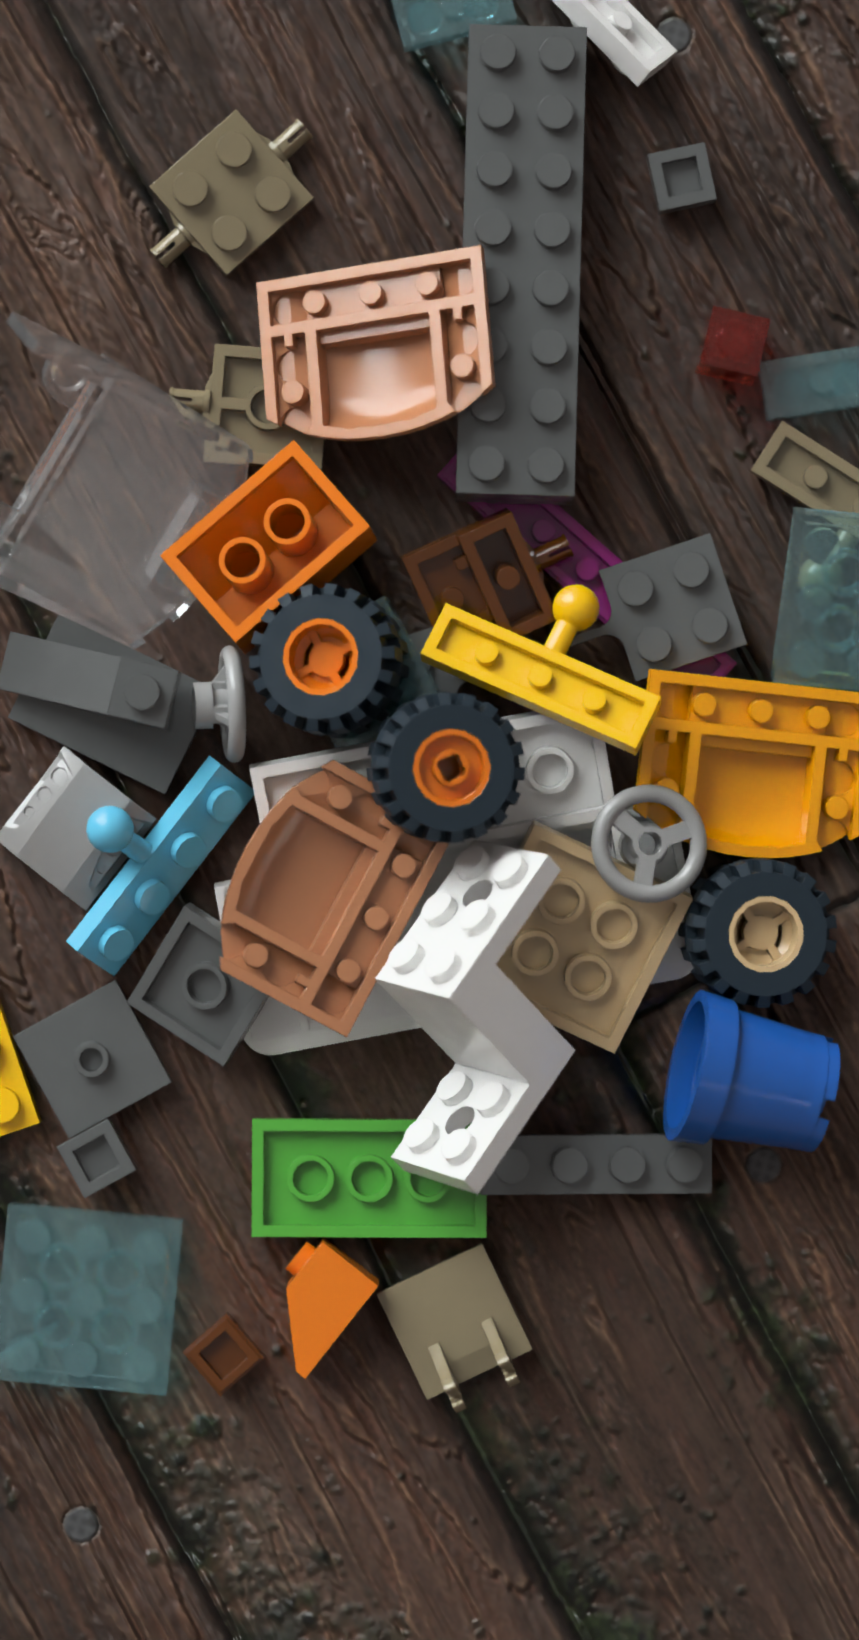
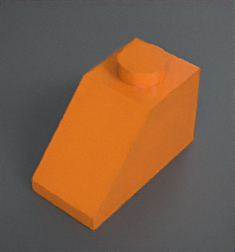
[285,1237,379,1379]

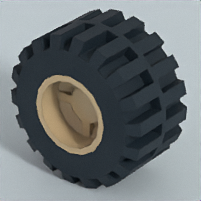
[678,857,837,1008]

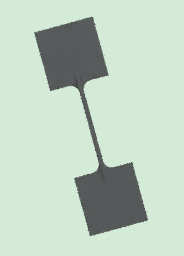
[347,533,747,745]

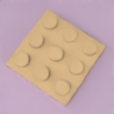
[496,820,693,1054]

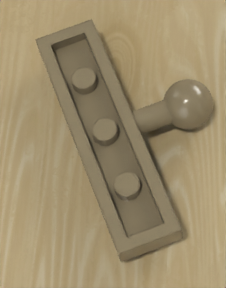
[749,421,859,601]

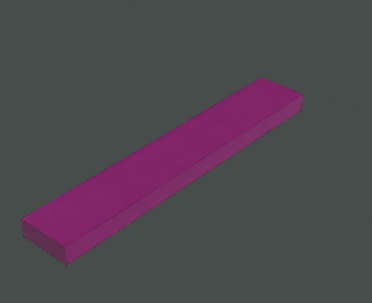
[437,453,737,677]

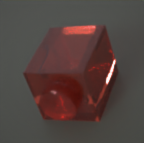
[695,305,771,386]

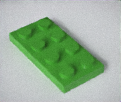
[252,1118,487,1238]

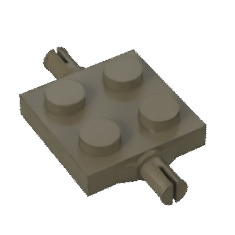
[149,109,314,277]
[168,344,326,471]

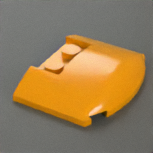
[633,669,859,858]

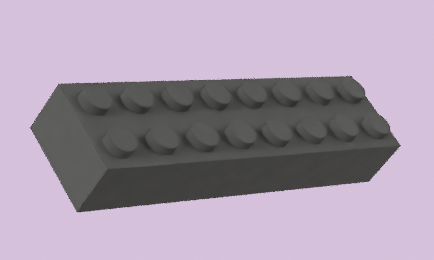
[455,24,587,506]

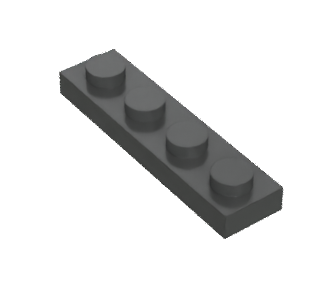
[478,1133,712,1195]

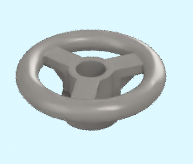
[192,645,246,763]
[591,784,707,903]

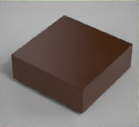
[182,1311,265,1396]

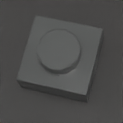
[646,142,717,215]
[57,1117,138,1198]

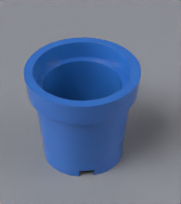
[663,990,840,1153]

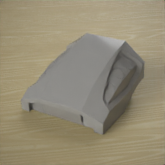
[0,746,158,911]

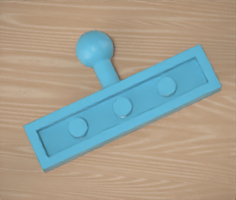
[66,755,254,976]

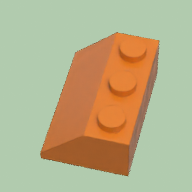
[160,440,378,655]

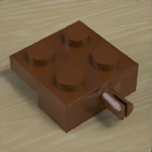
[400,508,574,636]

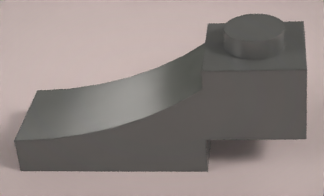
[0,631,182,730]

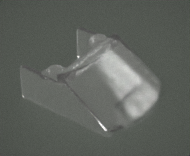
[0,312,253,649]

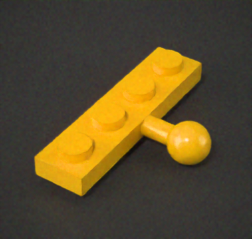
[420,584,661,756]

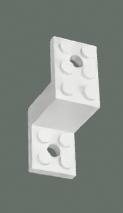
[375,840,575,1194]

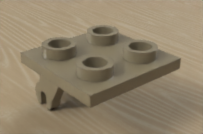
[377,1243,533,1413]

